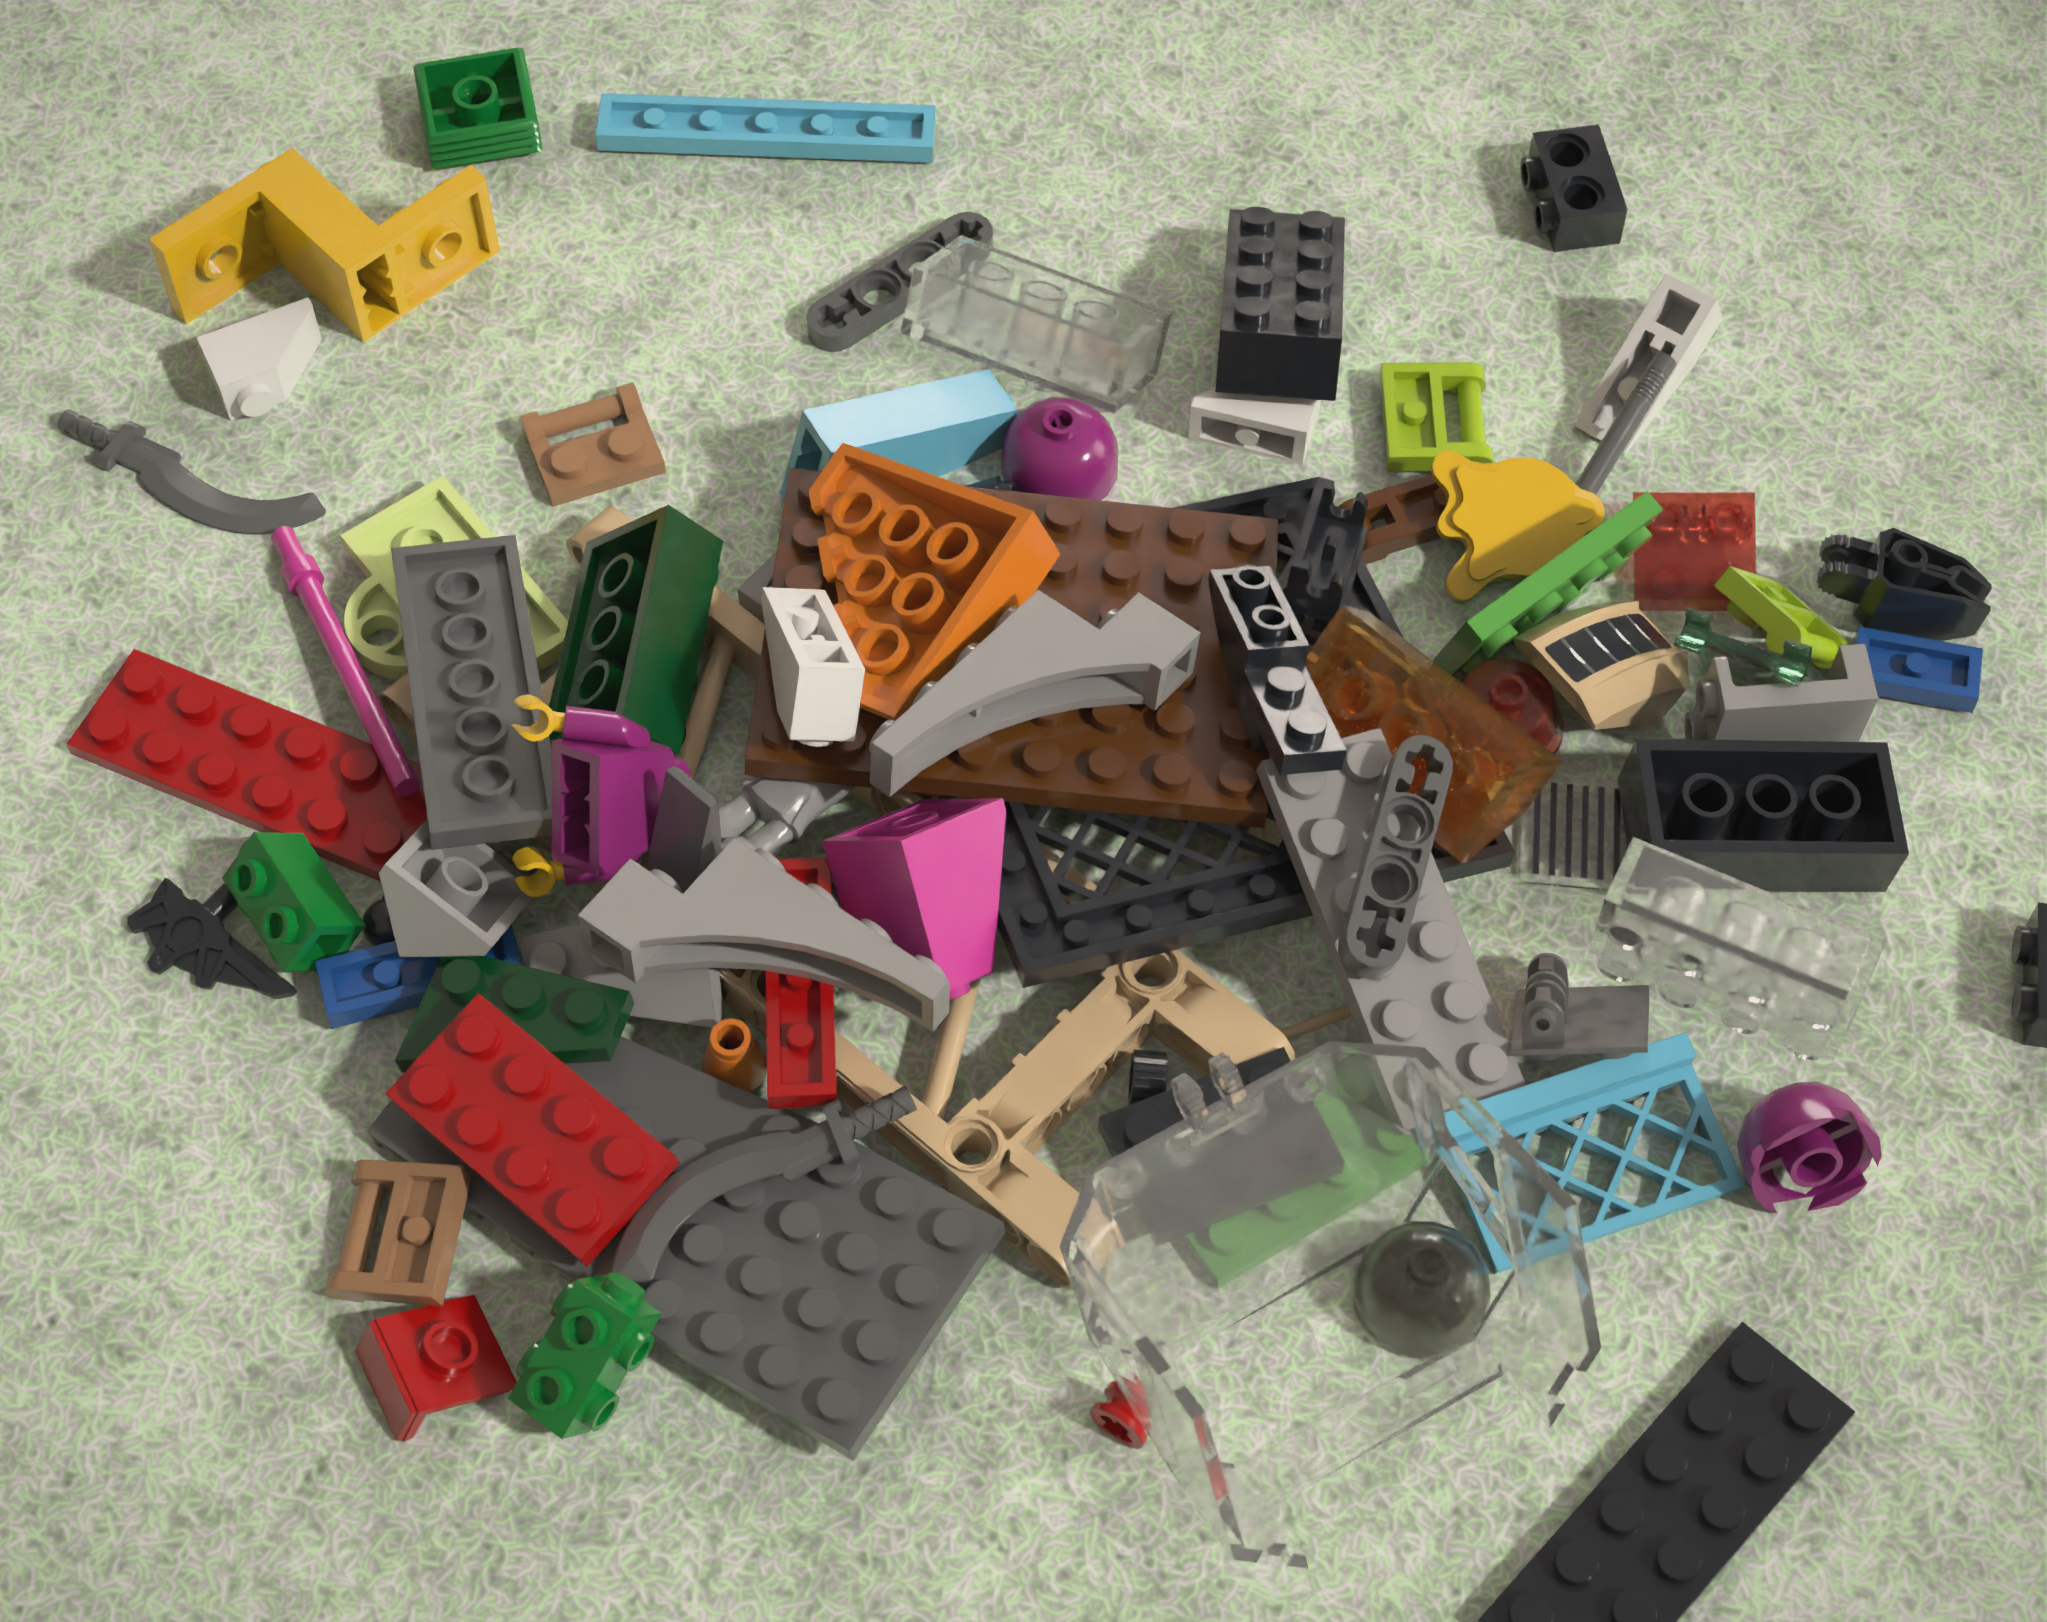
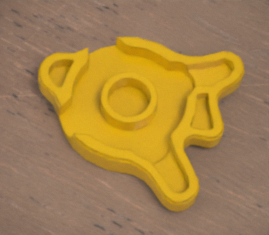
[1430,450,1604,603]

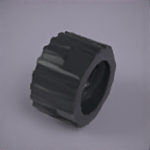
[1128,1049,1168,1105]

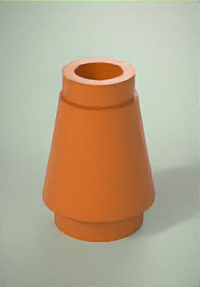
[701,1018,767,1093]

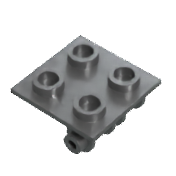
[1510,953,1650,1061]

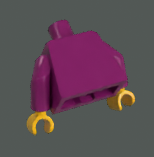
[511,694,691,897]

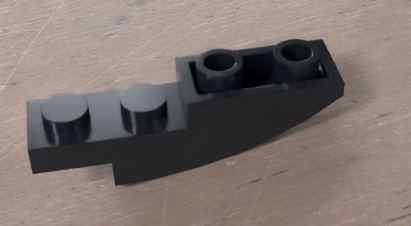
[1208,565,1347,775]

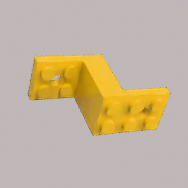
[149,148,500,342]

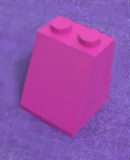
[822,798,1006,1000]

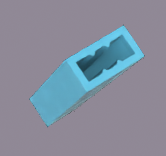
[780,369,1017,500]

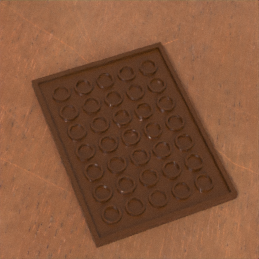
[745,468,1278,828]

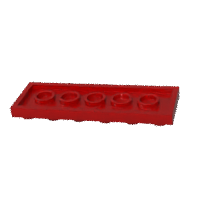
[67,649,427,882]

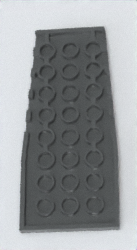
[369,1036,1005,1461]

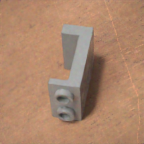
[1684,644,1878,742]

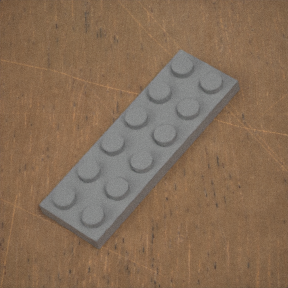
[1256,728,1526,1133]

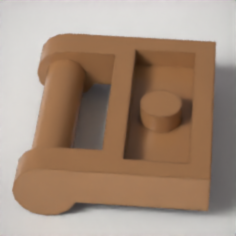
[519,382,666,507]
[324,1160,472,1306]

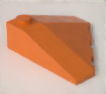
[808,442,1060,721]

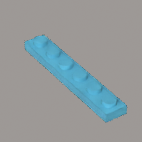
[595,93,936,163]

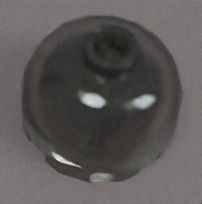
[1353,1221,1491,1361]

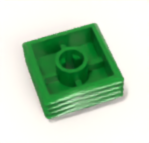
[413,47,543,169]

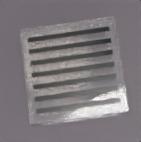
[1517,772,1649,901]

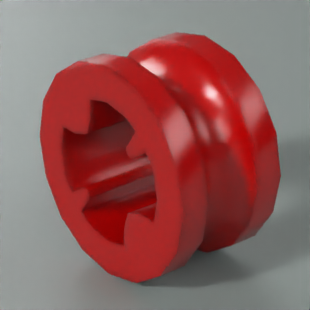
[1090,1381,1162,1449]

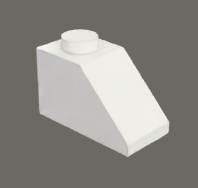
[196,297,322,421]
[1188,387,1321,465]

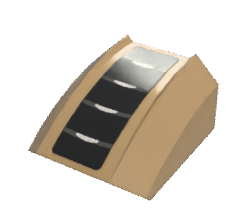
[1514,601,1689,730]

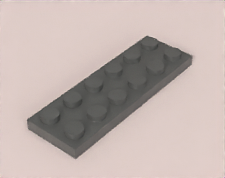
[391,535,552,850]

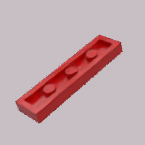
[766,857,837,1109]

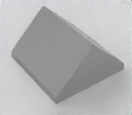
[379,820,534,957]

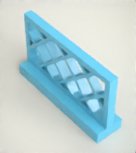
[1430,1032,1745,1275]

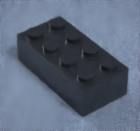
[1215,206,1345,401]
[1617,739,1909,892]

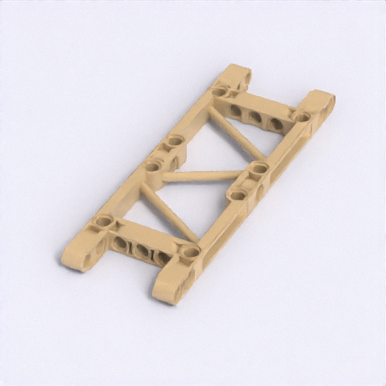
[379,506,1295,1289]

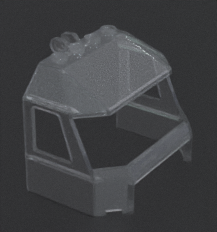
[1060,1041,1601,1568]

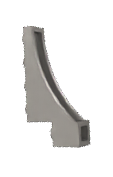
[869,590,1201,797]
[578,838,950,1032]

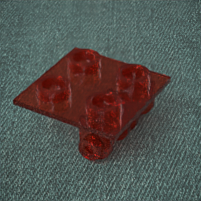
[1632,492,1757,611]

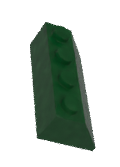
[549,504,723,756]

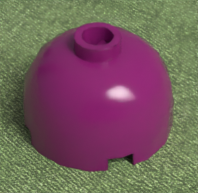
[1001,397,1119,500]
[1737,1082,1882,1214]

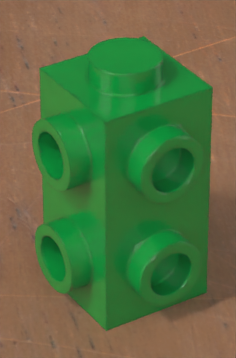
[222,832,366,972]
[508,1272,662,1439]

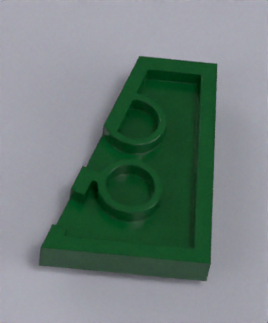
[395,956,634,1073]

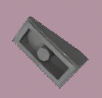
[647,766,722,893]

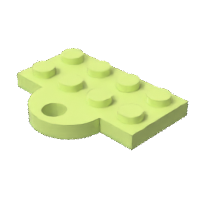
[340,475,568,680]

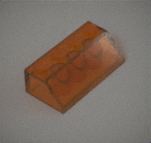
[1305,605,1562,863]

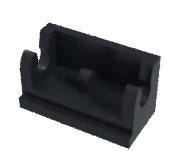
[1285,477,1369,625]

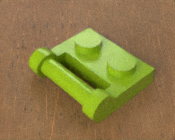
[1379,362,1494,472]
[1714,566,1850,670]

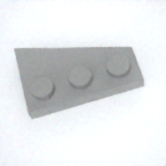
[520,924,725,1029]

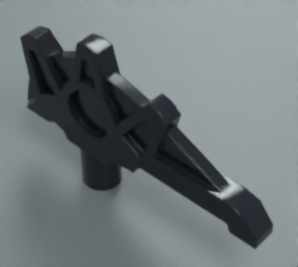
[127,878,297,999]

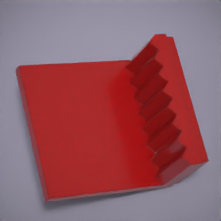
[355,1294,517,1442]

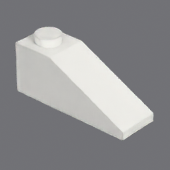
[1574,273,1723,454]
[761,587,865,747]

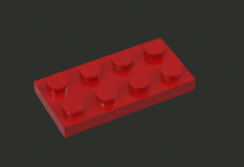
[385,993,680,1268]

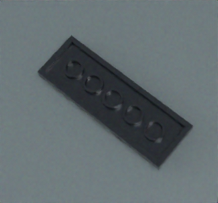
[1478,1321,1856,1622]

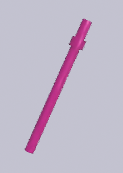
[271,526,420,796]

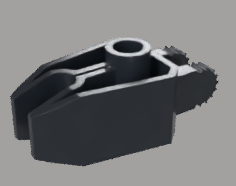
[1817,528,1992,641]

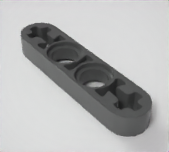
[807,212,993,352]
[1338,735,1453,979]

